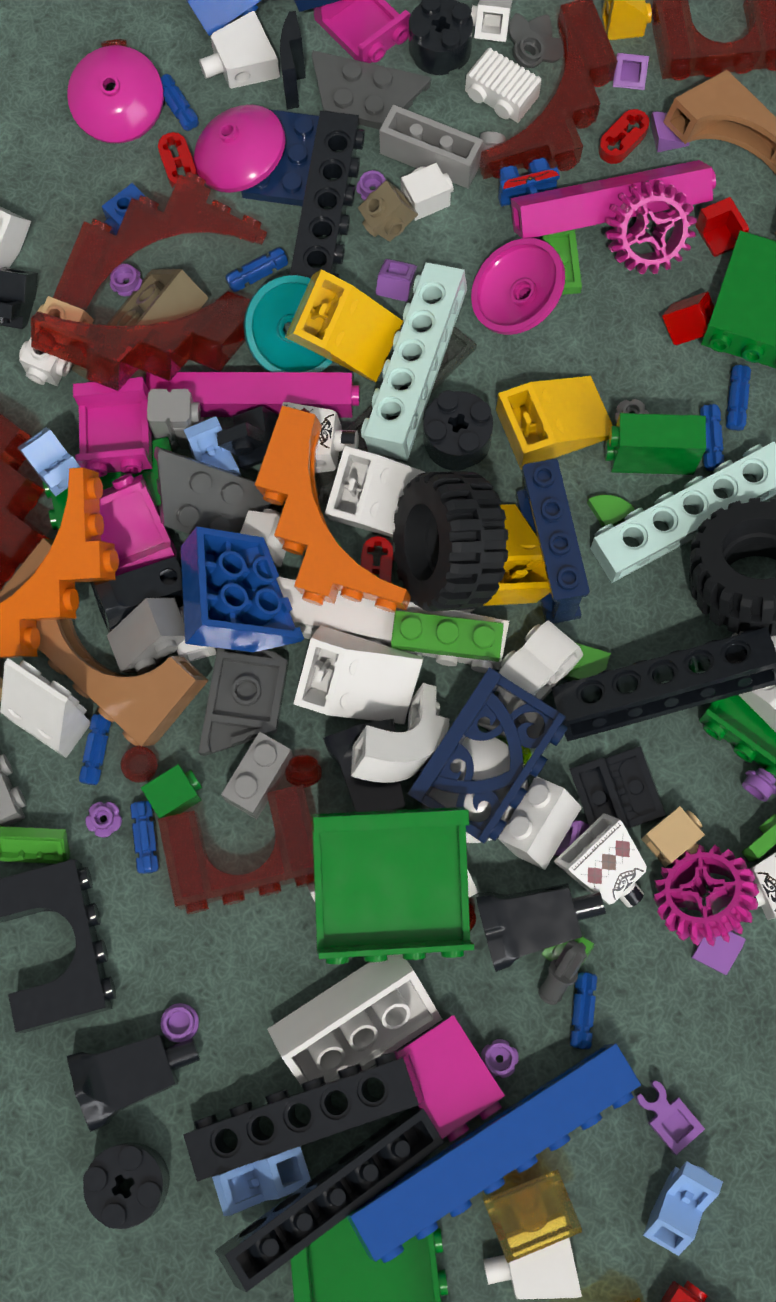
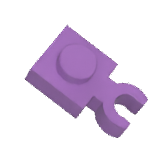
[635,1080,705,1155]

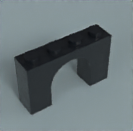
[0,859,116,1033]

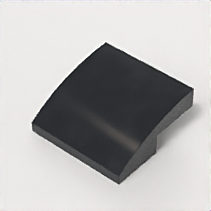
[280,11,306,110]
[570,746,667,829]

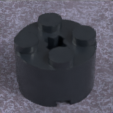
[409,0,473,75]
[423,390,493,471]
[83,1142,170,1229]

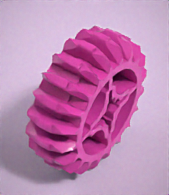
[605,180,697,274]
[654,844,759,946]

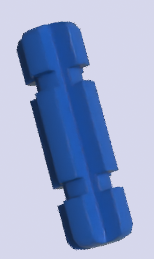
[160,74,199,131]
[226,248,288,292]
[726,365,751,431]
[700,404,724,471]
[79,714,111,785]
[130,801,159,874]
[570,972,597,1049]

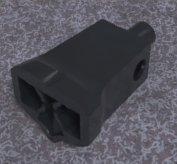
[90,556,183,633]
[323,719,405,812]
[476,883,606,972]
[67,1035,200,1132]

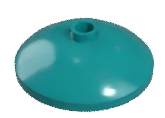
[244,275,333,372]

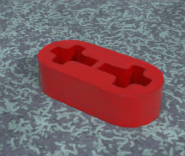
[599,109,650,164]
[158,132,198,193]
[360,536,393,583]

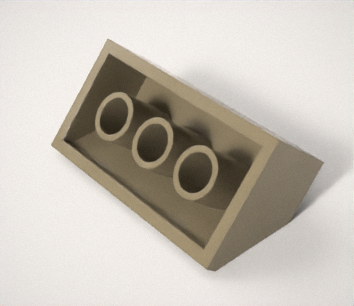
[71,269,209,382]

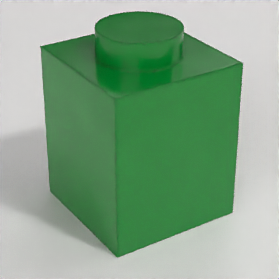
[140,764,202,824]

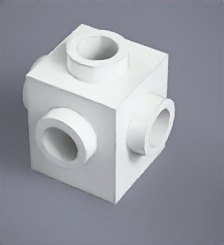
[19,325,75,386]

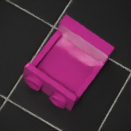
[314,0,411,63]
[73,377,152,477]
[100,474,177,576]
[397,1015,505,1142]

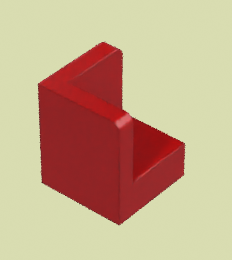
[695,197,749,257]
[662,291,714,345]

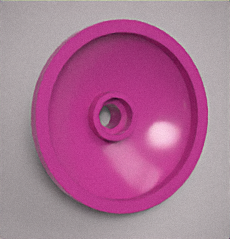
[67,45,164,143]
[194,105,286,193]
[471,238,565,335]

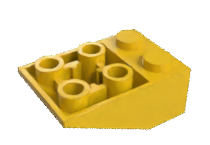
[285,269,403,382]
[496,376,613,470]
[483,504,551,606]

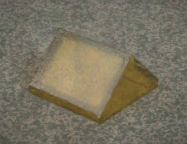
[483,1169,583,1263]

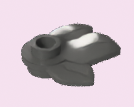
[508,13,569,68]

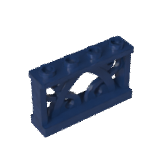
[516,459,590,624]
[408,667,568,844]

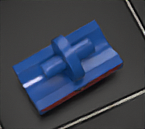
[498,158,560,207]

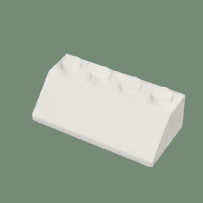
[267,954,442,1092]

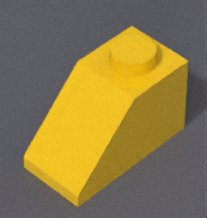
[601,0,652,41]

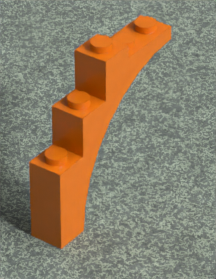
[255,405,411,613]
[0,467,119,658]

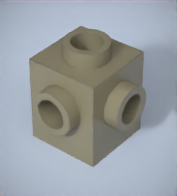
[358,180,418,242]

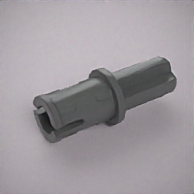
[538,940,587,1005]

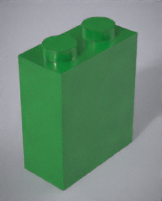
[605,413,706,475]

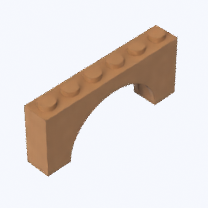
[663,70,776,234]
[0,538,209,747]

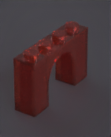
[651,0,776,80]
[158,784,314,914]

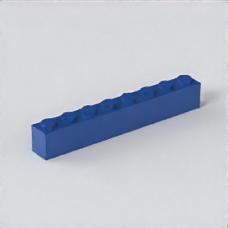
[347,1043,641,1263]

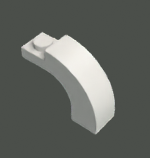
[351,683,450,783]

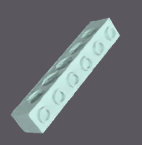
[361,262,467,461]
[590,442,776,583]

